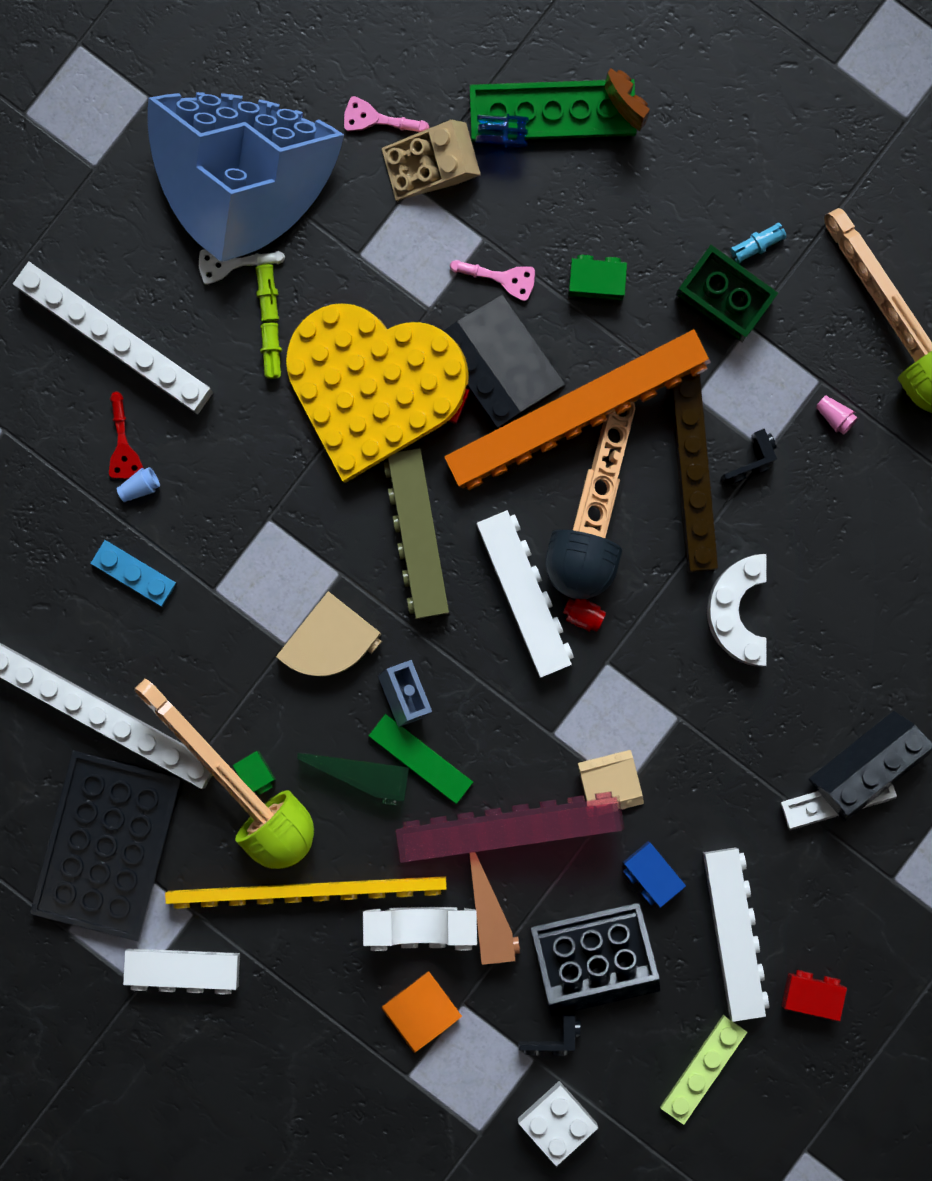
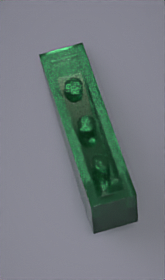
[297,753,409,806]

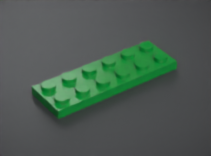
[470,79,637,142]

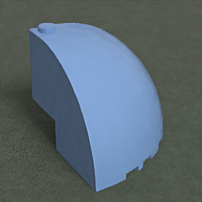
[148,92,344,262]

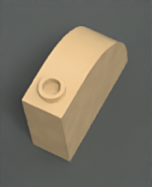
[276,591,382,676]

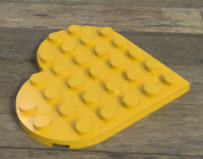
[286,304,469,483]

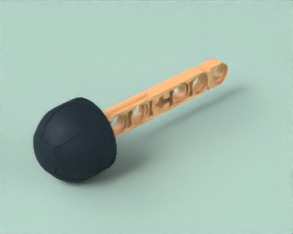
[545,400,637,599]

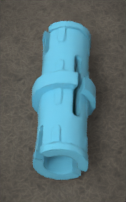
[730,223,787,264]

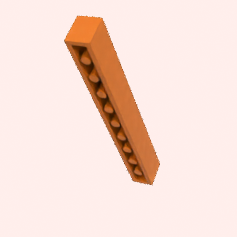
[444,329,711,490]

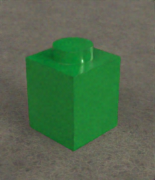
[233,751,276,796]

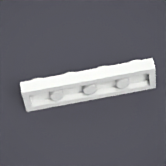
[781,784,897,831]

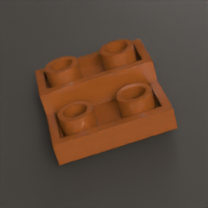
[605,68,650,132]

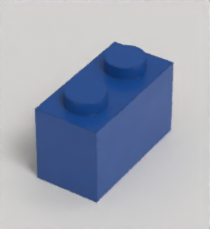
[623,841,686,907]

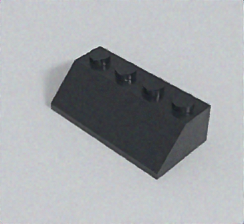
[809,711,932,822]

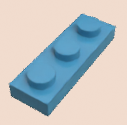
[90,540,177,607]

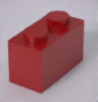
[781,970,847,1021]

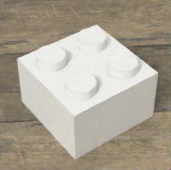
[518,1081,598,1166]

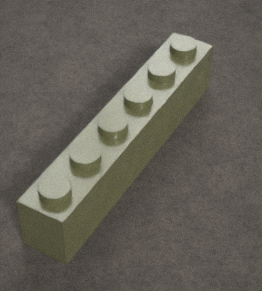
[383,448,449,619]

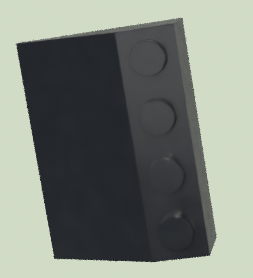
[443,295,565,430]
[531,903,660,1017]

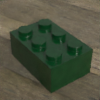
[676,245,778,343]

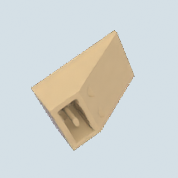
[382,120,481,200]

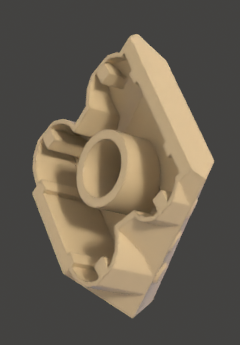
[578,750,644,817]

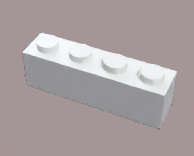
[123,949,240,994]

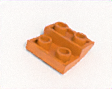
[381,971,462,1053]

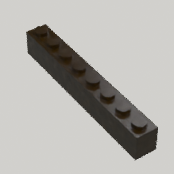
[670,373,718,573]

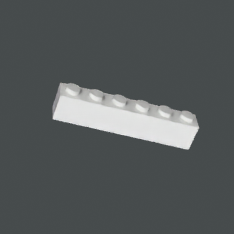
[476,510,574,678]
[703,847,769,1022]

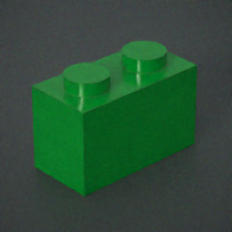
[568,255,627,300]

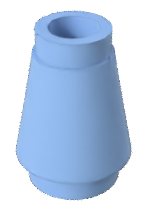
[116,467,160,502]

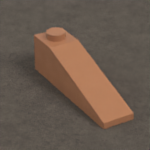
[469,850,520,965]

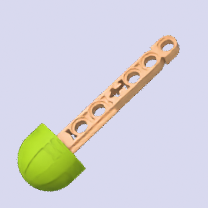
[824,208,932,413]
[134,679,314,869]

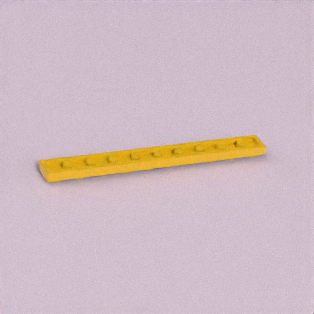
[165,876,447,909]

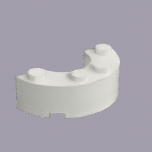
[707,554,766,667]
[363,907,477,951]

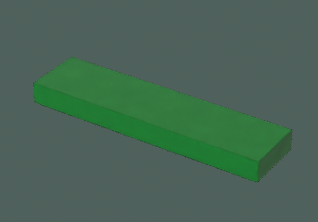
[369,714,473,804]

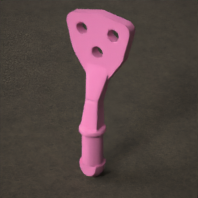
[344,96,429,132]
[450,260,535,301]

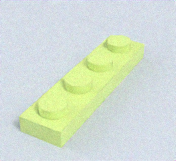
[660,1015,747,1125]

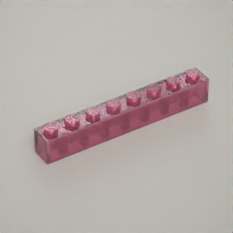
[396,791,625,863]

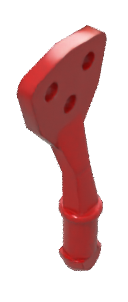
[109,392,144,478]

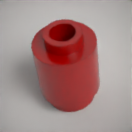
[563,598,606,632]

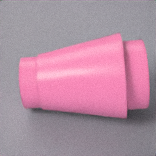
[816,395,858,435]

